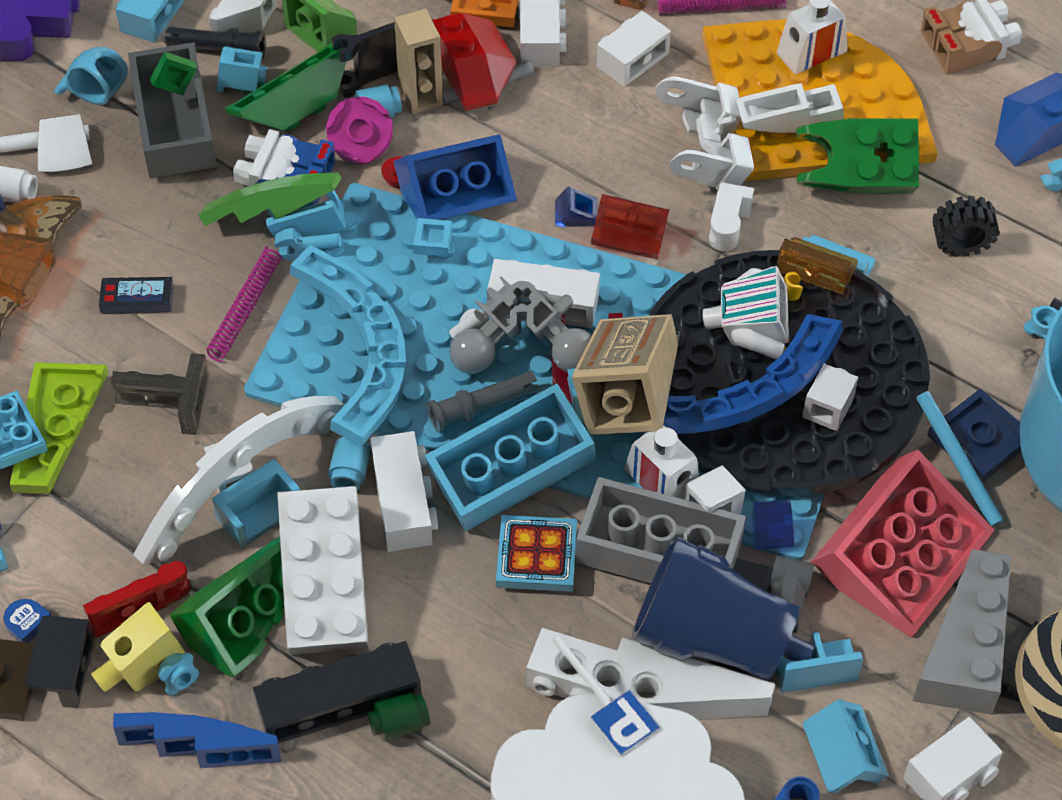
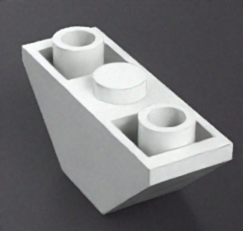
[209,0,276,33]

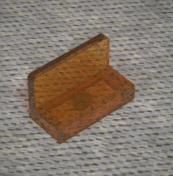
[777,237,858,294]

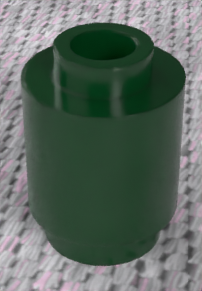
[368,693,430,742]

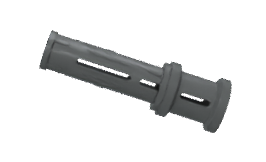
[427,370,539,433]

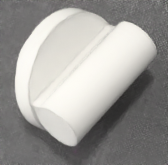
[449,309,489,339]

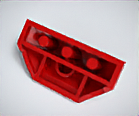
[432,13,516,111]

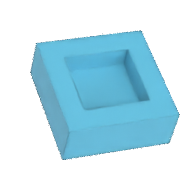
[413,218,452,257]

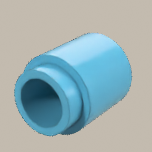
[356,85,402,118]
[328,437,371,490]

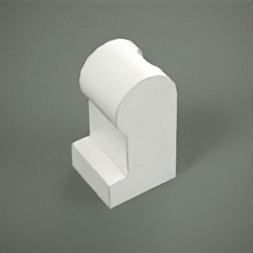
[709,182,754,252]

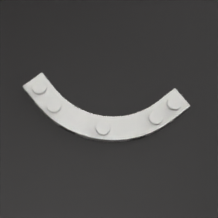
[133,396,344,564]

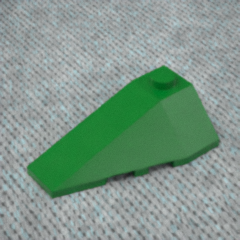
[169,536,285,677]

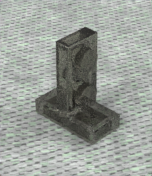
[110,353,209,435]

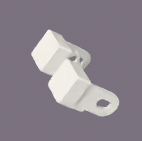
[655,77,754,190]

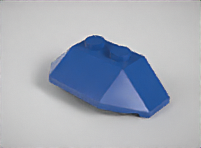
[995,72,1062,167]

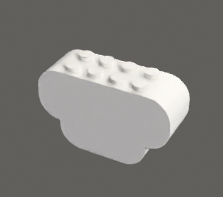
[491,693,744,800]

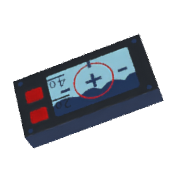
[99,277,174,313]

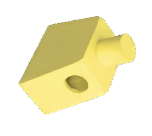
[91,602,186,692]

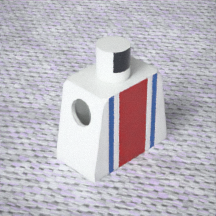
[777,0,847,74]
[624,425,699,499]

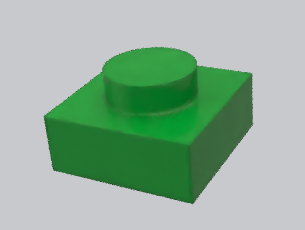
[150,51,197,96]

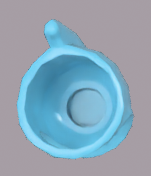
[54,47,128,105]

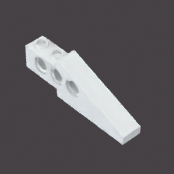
[526,628,775,719]

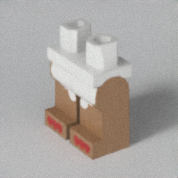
[920,0,1022,75]

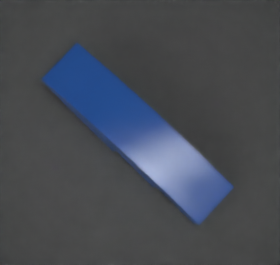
[113,712,281,768]

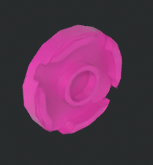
[326,96,393,164]

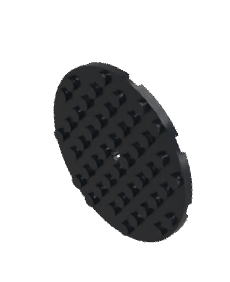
[649,250,930,496]

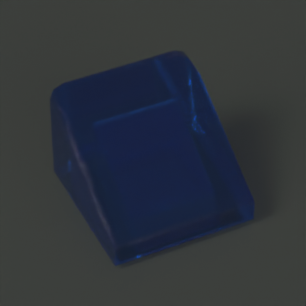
[555,186,597,227]
[751,500,794,549]

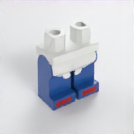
[233,129,335,208]

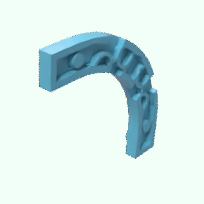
[290,245,406,447]

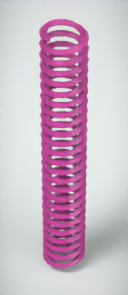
[206,246,282,362]

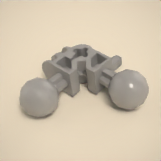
[449,277,592,374]

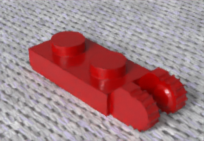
[83,560,192,638]

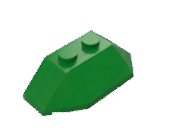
[225,44,346,131]

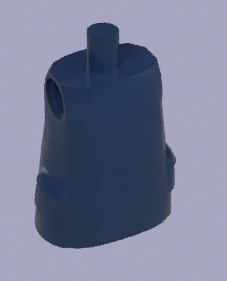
[631,536,814,681]

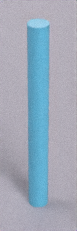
[916,391,1004,527]

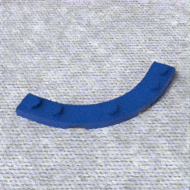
[648,314,843,434]

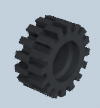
[932,196,1000,257]

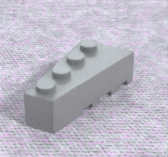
[913,549,1011,714]

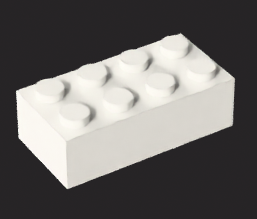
[277,486,369,655]

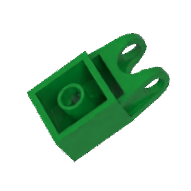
[796,118,919,194]

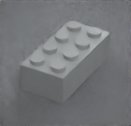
[575,477,746,583]

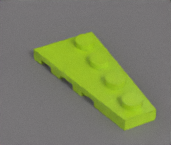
[10,362,109,494]

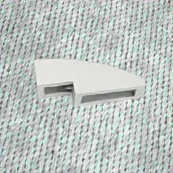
[735,83,844,133]

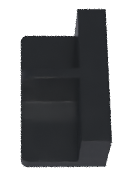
[25,616,95,708]

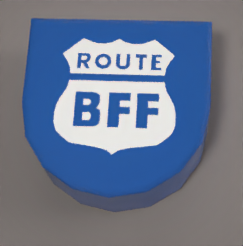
[3,599,51,643]

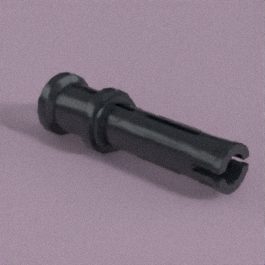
[165,26,266,59]

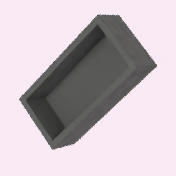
[128,43,217,178]

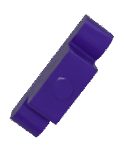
[0,0,81,61]

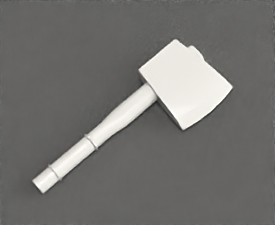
[0,114,92,172]

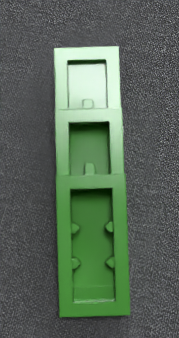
[198,172,342,227]

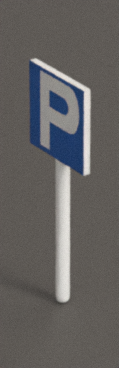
[553,636,660,756]

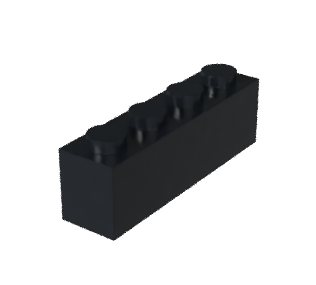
[253,641,422,744]

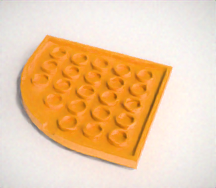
[702,19,938,182]

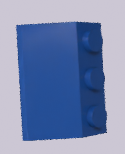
[393,134,517,220]

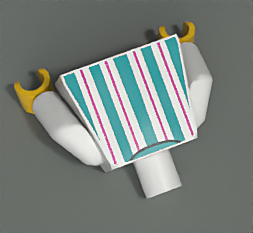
[703,266,803,360]

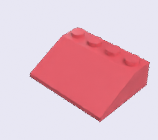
[811,449,995,637]

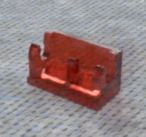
[590,194,670,260]

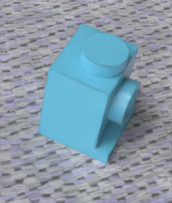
[216,46,267,92]

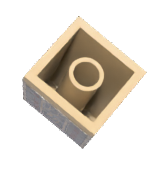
[572,314,678,435]

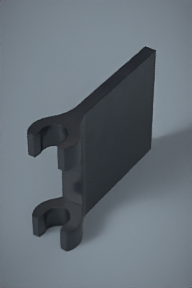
[332,22,398,98]

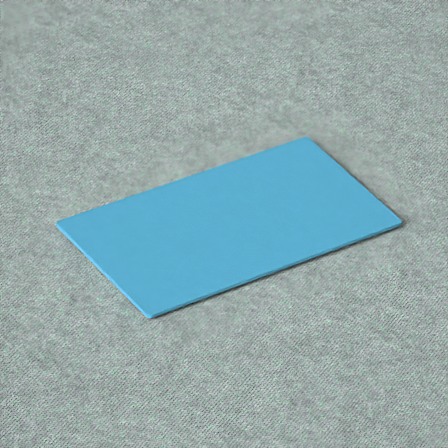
[244,183,825,561]

